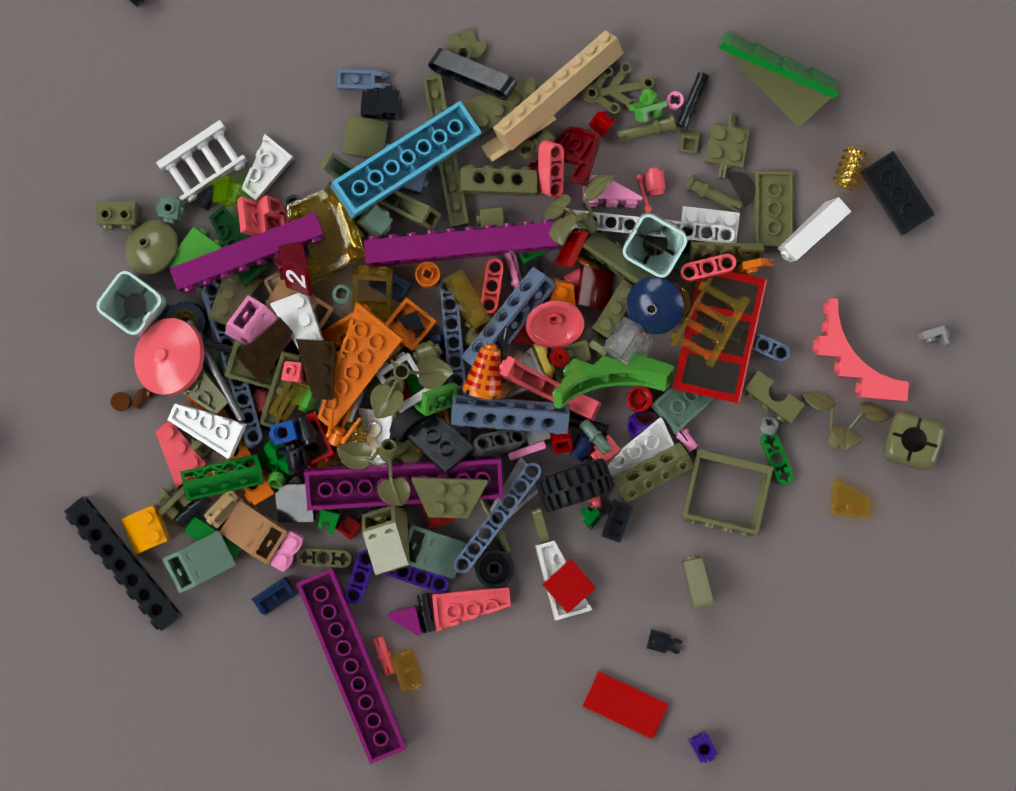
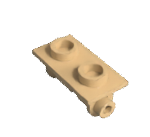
[204,491,244,529]

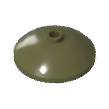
[125,220,178,275]

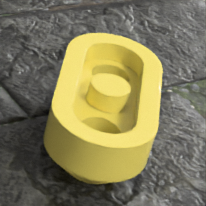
[532,343,555,379]

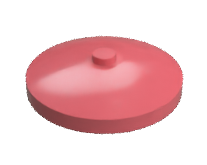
[134,318,204,396]

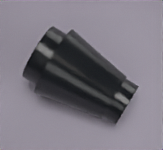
[297,416,319,447]

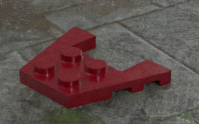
[527,126,602,186]

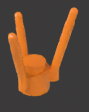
[326,402,362,447]

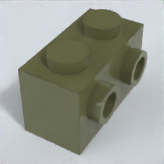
[96,201,139,230]

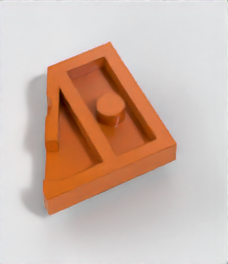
[737,258,774,275]

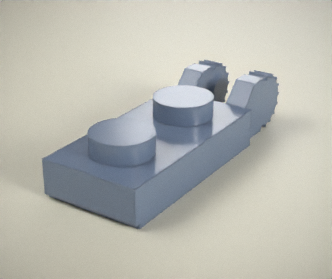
[336,69,391,90]

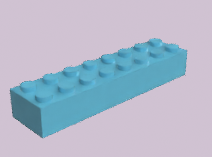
[330,101,482,219]

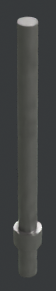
[187,320,246,422]

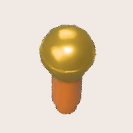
[576,255,600,269]

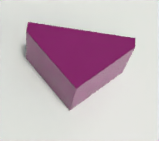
[387,605,423,637]

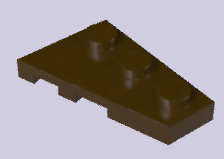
[235,317,293,385]
[296,338,336,400]

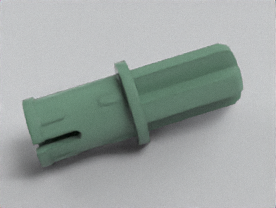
[579,419,612,454]

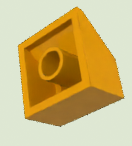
[121,505,171,555]

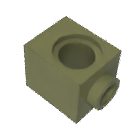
[476,207,504,229]

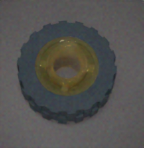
[164,301,209,337]

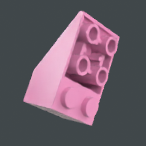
[582,175,642,209]
[225,295,292,358]

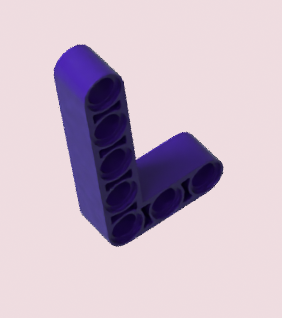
[345,549,449,604]

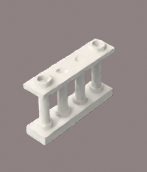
[156,120,248,203]

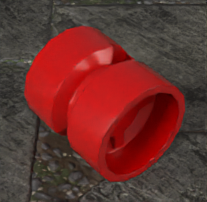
[626,386,652,412]

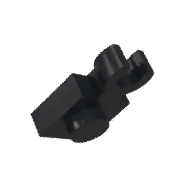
[646,629,682,654]

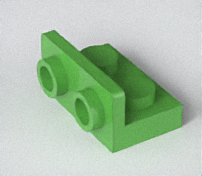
[414,382,458,416]

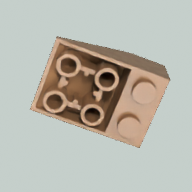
[264,280,334,330]
[220,500,289,565]

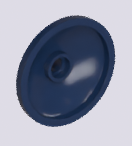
[626,276,684,334]

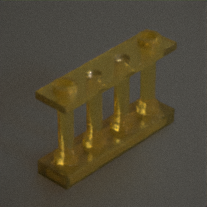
[669,277,750,369]

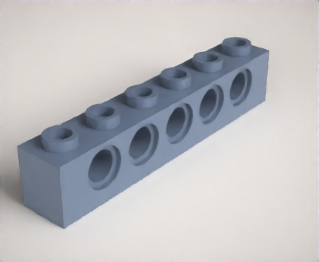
[461,267,556,366]
[451,395,570,434]

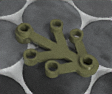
[582,62,656,115]

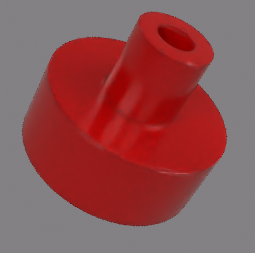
[549,348,569,367]

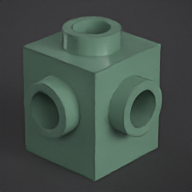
[156,195,185,224]

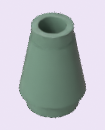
[332,284,352,304]

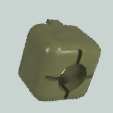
[883,411,946,471]

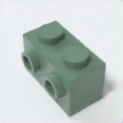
[355,205,393,237]

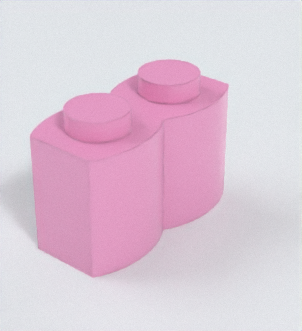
[271,531,305,572]

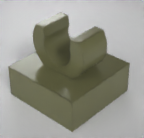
[589,333,613,359]
[190,438,213,458]

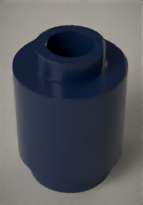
[570,433,595,462]

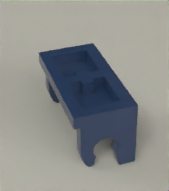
[369,265,412,303]
[252,577,297,615]

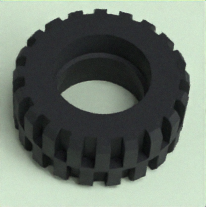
[536,458,614,512]

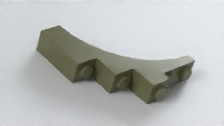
[319,150,442,231]

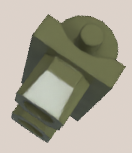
[157,485,192,519]

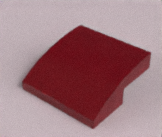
[576,266,614,310]

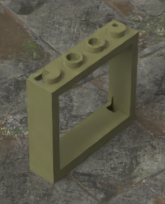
[681,449,773,537]

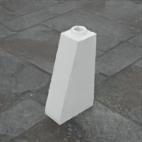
[778,197,851,262]

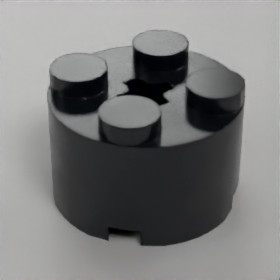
[475,548,514,588]

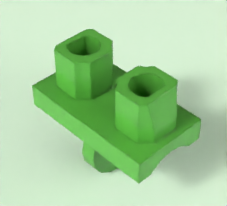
[629,88,668,122]

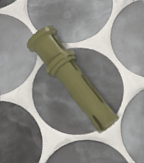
[617,114,676,142]
[685,175,743,212]

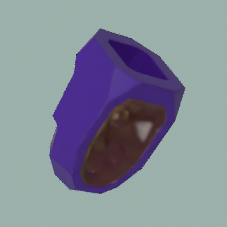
[627,410,660,438]

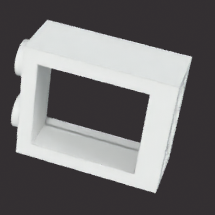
[376,352,431,413]

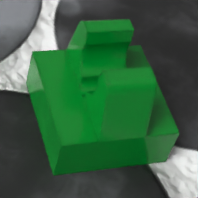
[580,506,604,530]

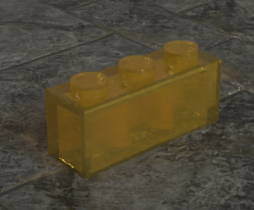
[444,269,491,331]

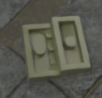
[342,116,388,158]

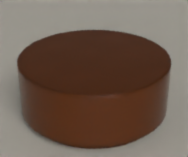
[111,392,131,411]

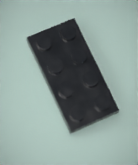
[860,151,935,236]

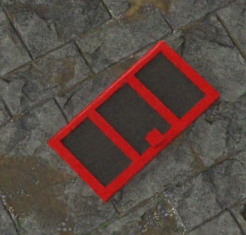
[672,265,768,404]

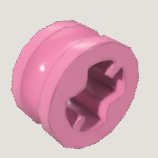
[666,91,684,110]

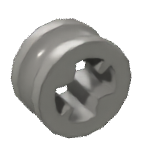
[760,416,779,435]

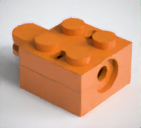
[385,297,437,358]

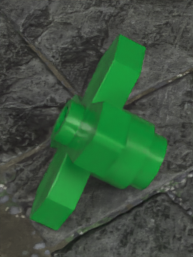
[258,440,292,483]

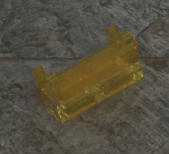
[391,648,423,693]

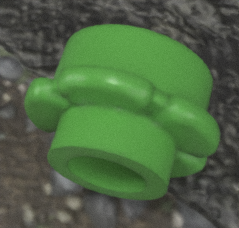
[267,471,286,489]

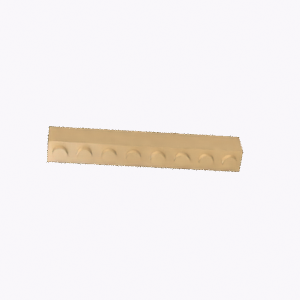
[493,30,624,151]

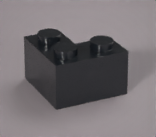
[360,86,402,121]

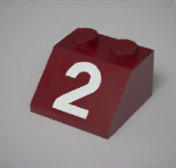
[276,242,312,296]

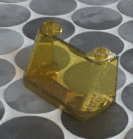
[285,189,365,279]

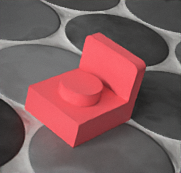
[281,361,309,386]

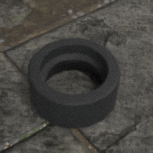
[389,406,426,443]

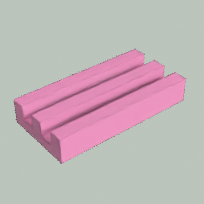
[508,441,546,460]

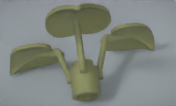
[544,174,616,246]
[370,345,453,418]
[801,391,891,452]
[337,439,423,506]

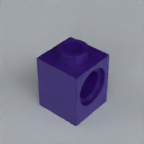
[688,730,718,763]

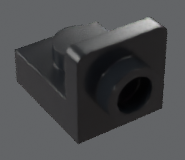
[278,442,309,474]

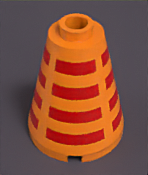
[462,343,502,400]

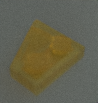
[829,478,871,519]

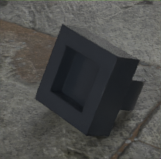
[520,258,544,277]

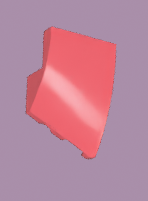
[237,195,291,236]

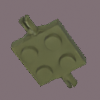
[705,114,750,179]

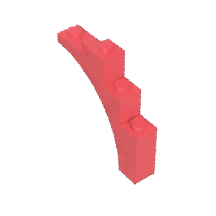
[812,298,909,402]
[499,356,601,421]

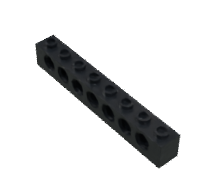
[64,496,183,631]

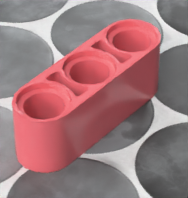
[538,140,564,198]
[680,254,736,283]
[481,258,504,315]

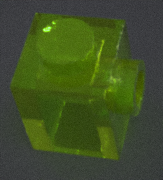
[212,176,241,207]

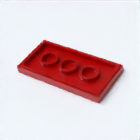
[582,670,669,739]

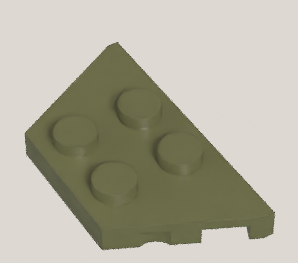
[412,476,488,518]

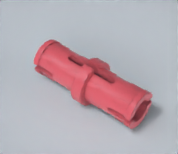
[372,635,396,676]

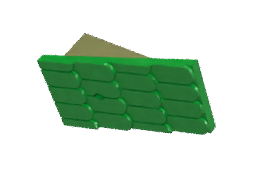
[717,31,839,128]

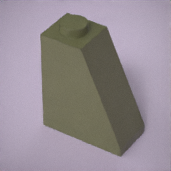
[681,555,714,609]

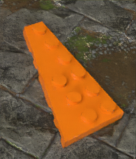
[317,302,404,430]

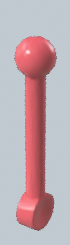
[636,174,652,212]

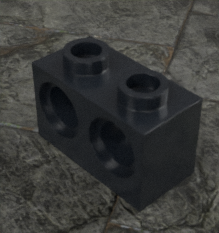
[601,500,633,543]

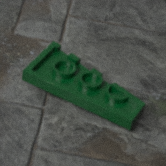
[209,205,274,288]

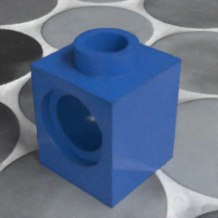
[269,420,300,445]

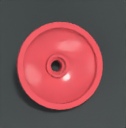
[526,301,584,348]

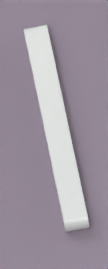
[564,210,735,243]

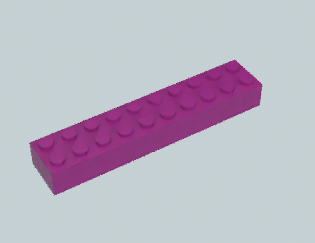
[364,219,560,268]
[304,456,503,511]
[296,567,408,764]

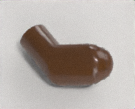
[131,388,156,409]

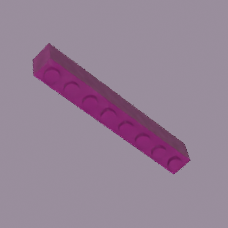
[170,213,326,294]

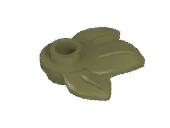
[448,28,486,60]

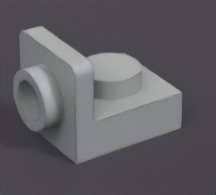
[917,325,950,346]

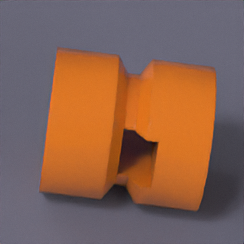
[415,262,441,289]

